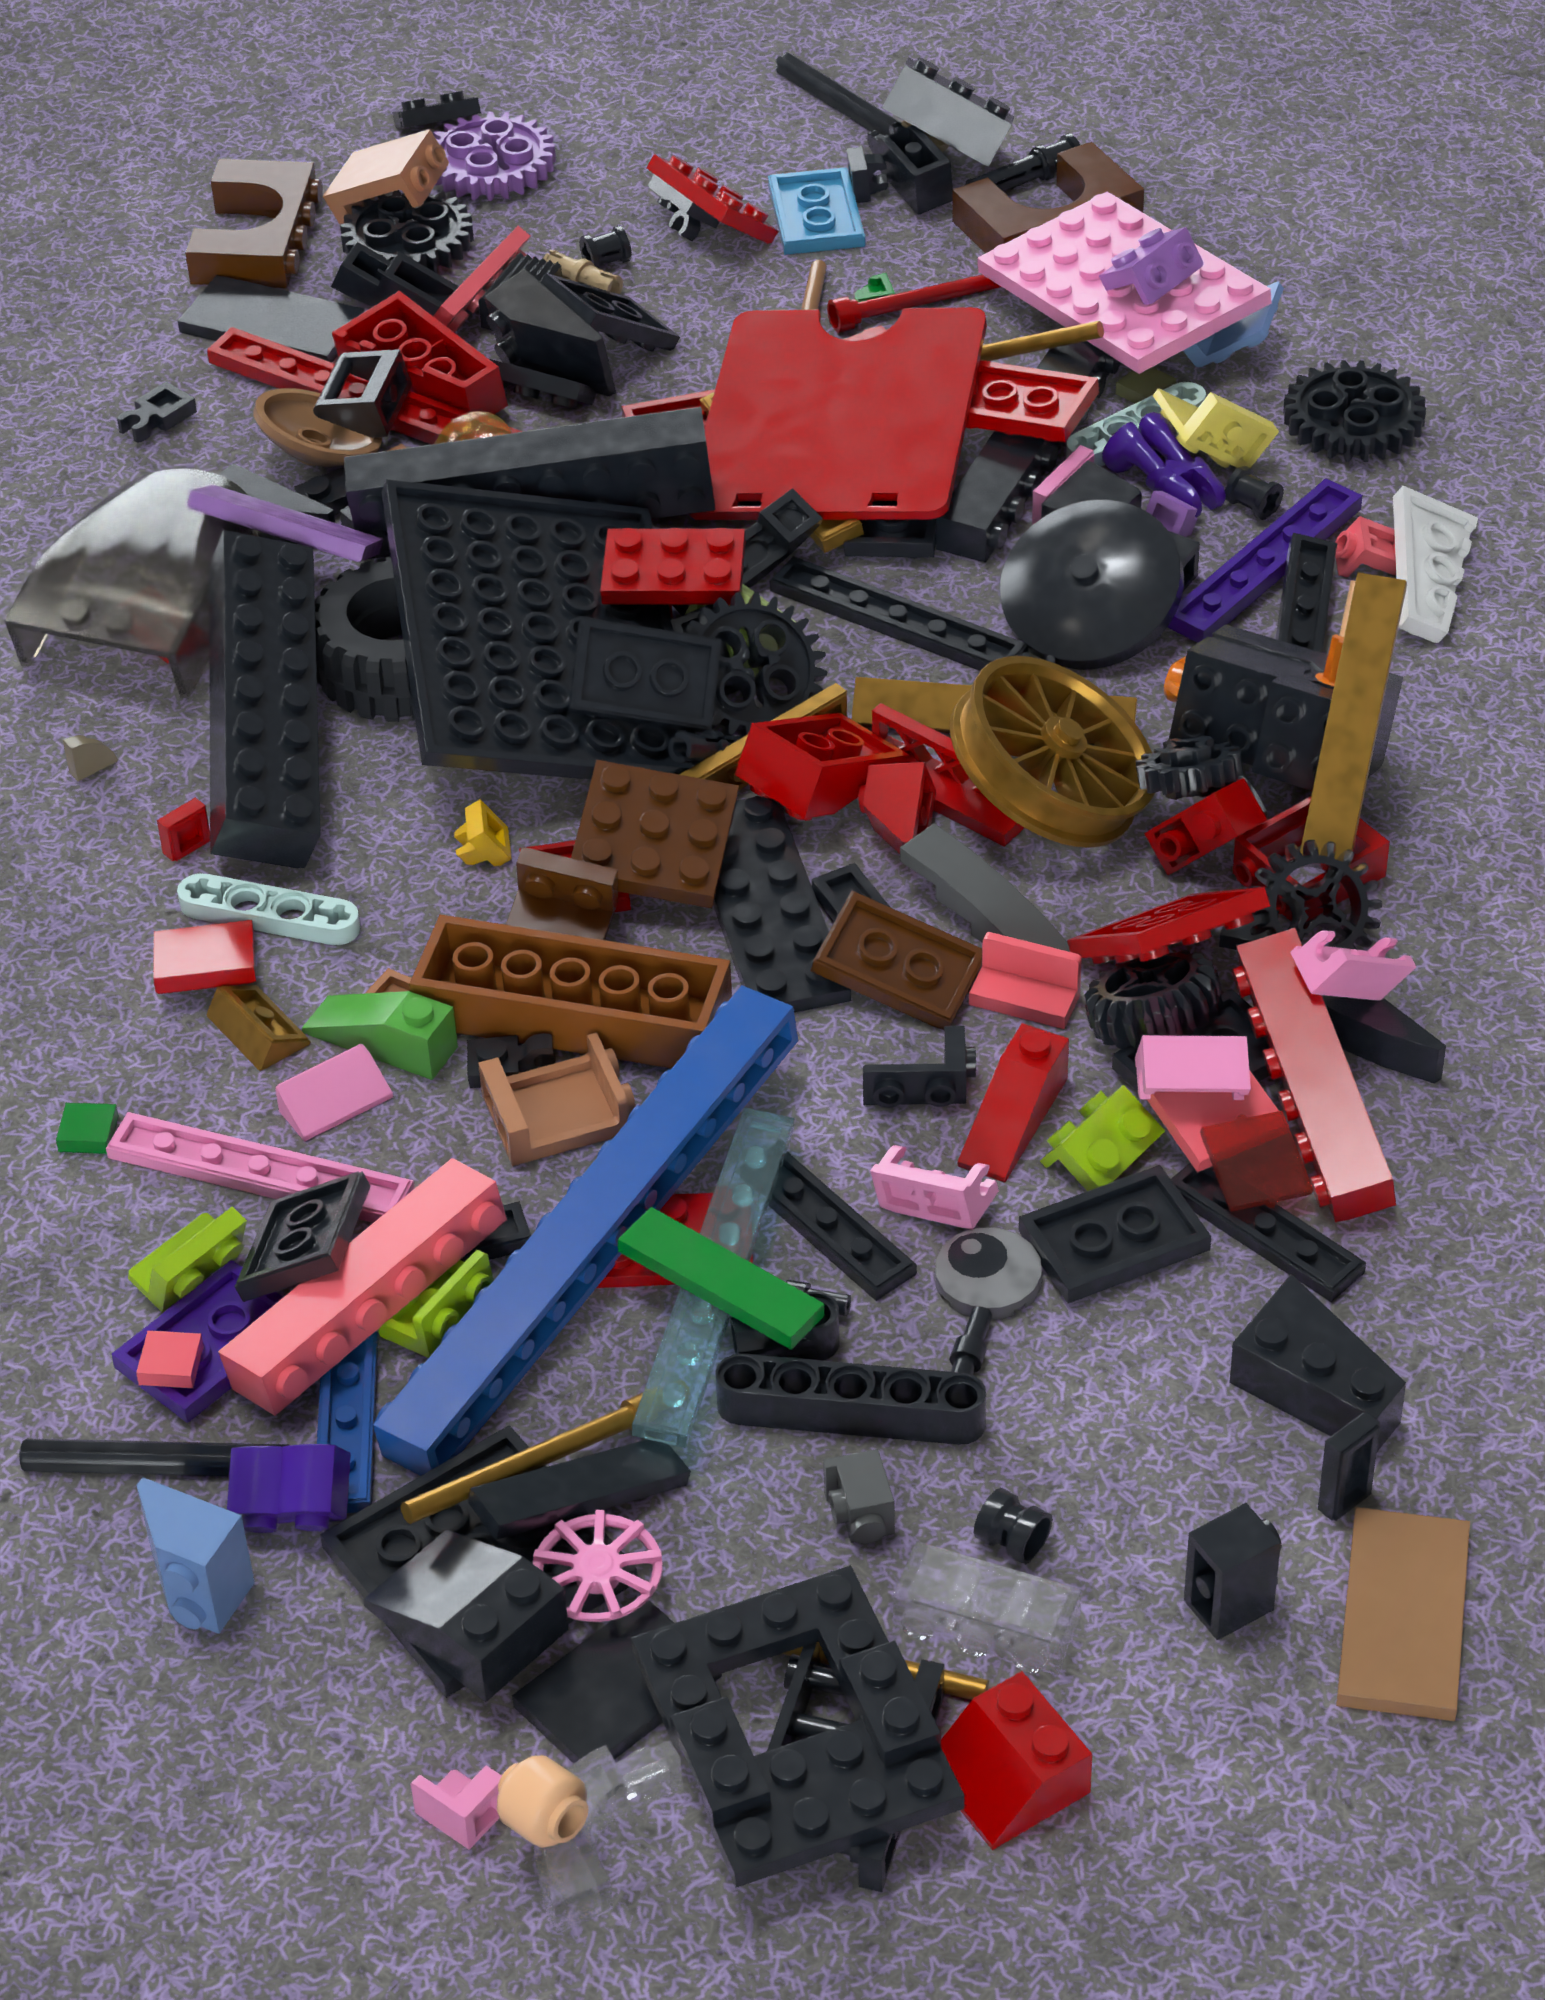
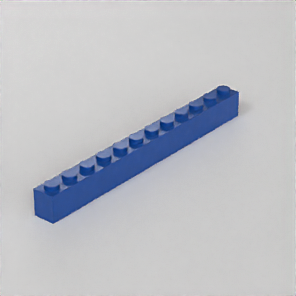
[373,985,798,1476]

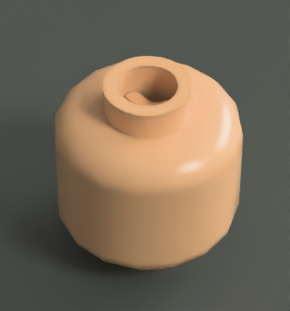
[497,1755,589,1848]

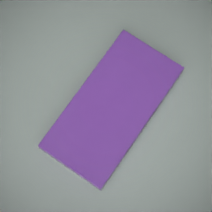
[187,484,383,563]

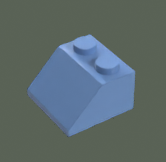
[136,1477,255,1634]

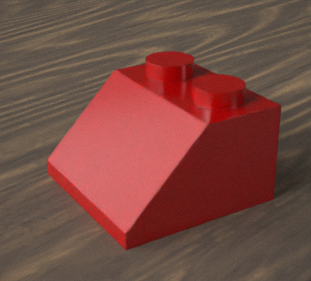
[941,1671,1092,1850]

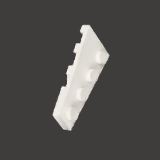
[1393,486,1478,643]

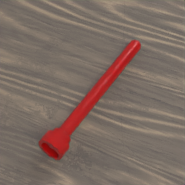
[827,275,1001,333]

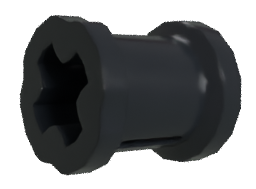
[579,225,632,268]
[1225,466,1284,520]

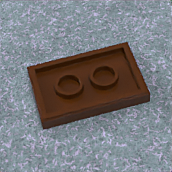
[810,891,982,1030]

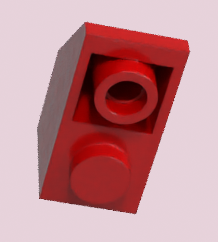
[1144,777,1267,876]

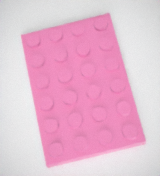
[977,192,1271,374]

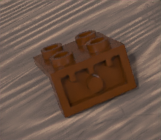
[505,847,619,940]

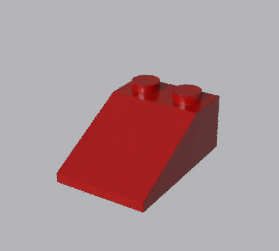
[734,712,909,821]

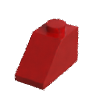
[858,762,936,854]

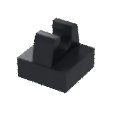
[846,146,889,203]

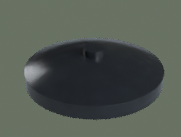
[1000,500,1184,670]

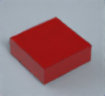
[157,797,210,862]

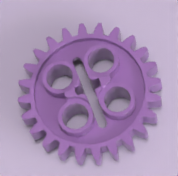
[434,111,556,201]

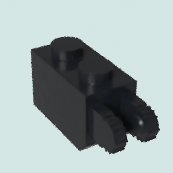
[866,121,953,215]

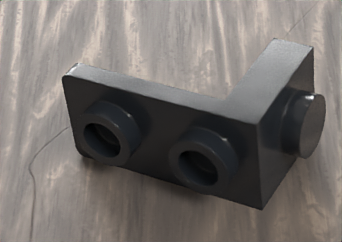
[863,1026,976,1108]

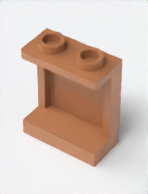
[323,129,449,224]
[478,1032,636,1166]

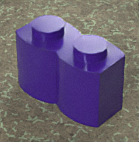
[227,1444,351,1533]

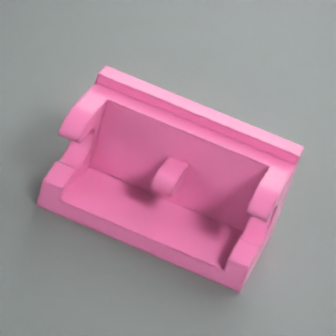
[1290,930,1416,1001]
[1135,1035,1251,1100]
[870,1145,999,1230]

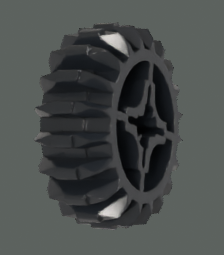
[1249,840,1382,950]
[1084,949,1223,1049]

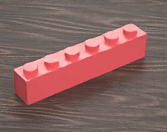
[218,1158,507,1416]

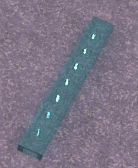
[632,1107,795,1448]

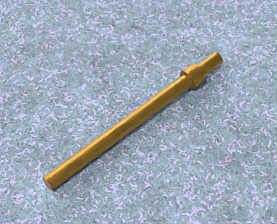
[401,1382,690,1524]

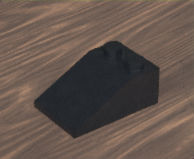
[484,269,616,397]
[363,1530,569,1702]

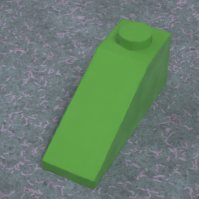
[302,991,458,1080]

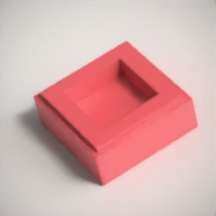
[136,1331,204,1388]

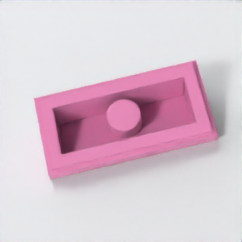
[275,1044,393,1142]

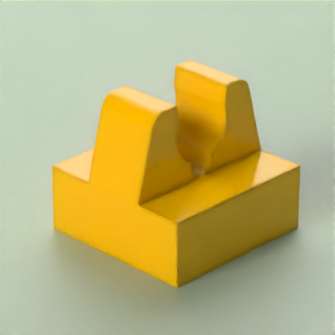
[454,799,512,866]

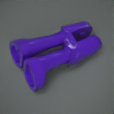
[1102,412,1226,517]

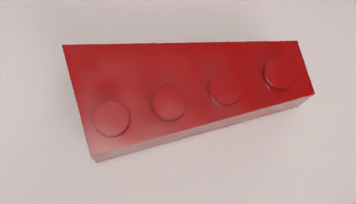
[331,291,508,419]

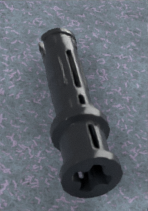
[965,133,1080,192]

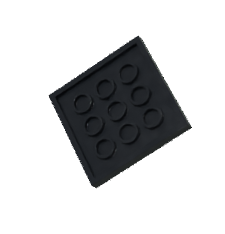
[320,1425,638,1698]

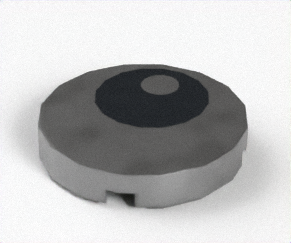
[935,1227,1042,1320]

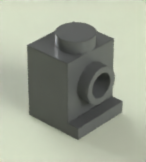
[823,1449,895,1544]

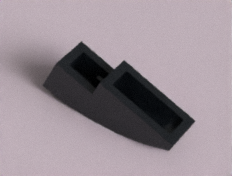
[331,242,459,316]

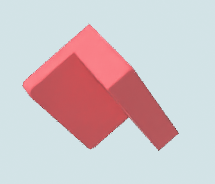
[969,932,1082,1029]

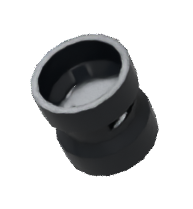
[974,1487,1053,1564]

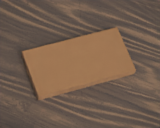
[1336,1507,1470,1721]

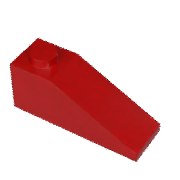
[957,1023,1069,1182]

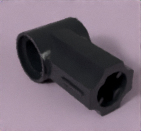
[730,1292,840,1361]

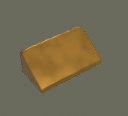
[207,985,311,1071]

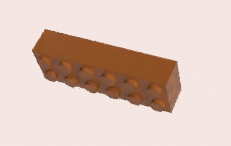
[409,914,732,1068]

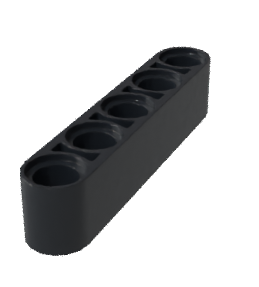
[715,1354,986,1445]

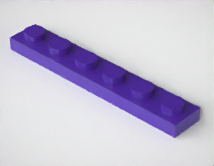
[1167,478,1363,643]

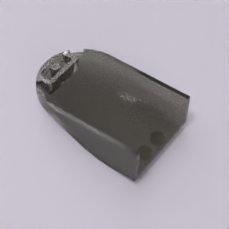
[4,469,262,699]

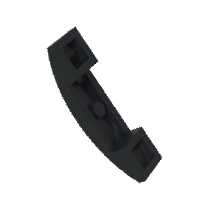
[671,488,823,615]

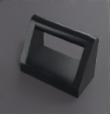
[313,349,412,438]

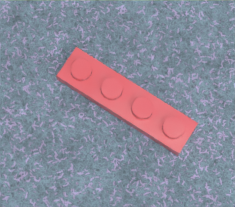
[433,226,530,333]

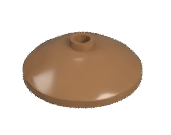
[253,388,382,467]

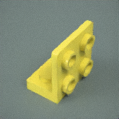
[1153,388,1279,468]

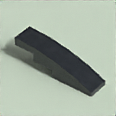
[1322,995,1446,1084]

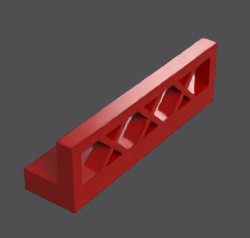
[872,703,1025,847]

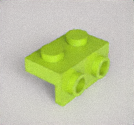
[1040,1084,1165,1191]
[128,1206,247,1313]
[378,1250,494,1358]

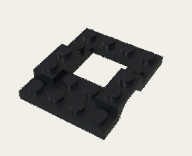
[631,1565,965,1888]

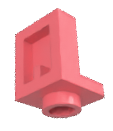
[1335,516,1396,577]

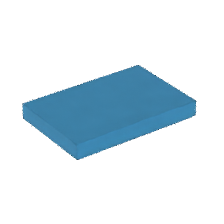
[768,167,865,255]

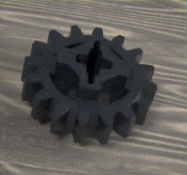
[1135,736,1243,800]

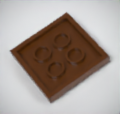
[571,760,739,909]

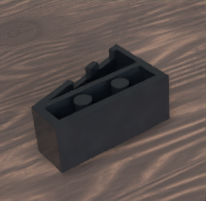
[1229,1274,1406,1452]

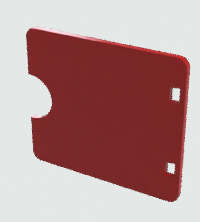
[689,307,987,520]

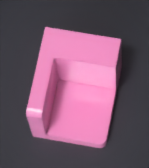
[410,1765,502,1850]

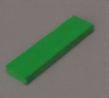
[618,1207,824,1350]

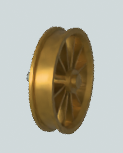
[950,656,1155,848]

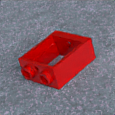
[1232,796,1390,922]

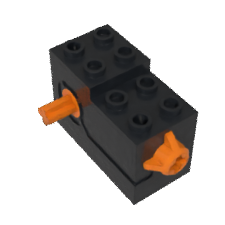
[1164,624,1404,791]

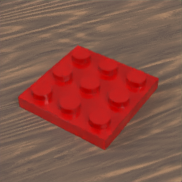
[1067,887,1270,964]

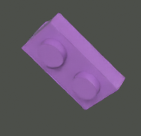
[1099,227,1204,305]

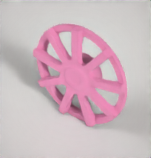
[533,1510,662,1622]

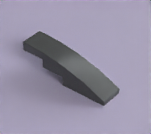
[900,823,1070,952]

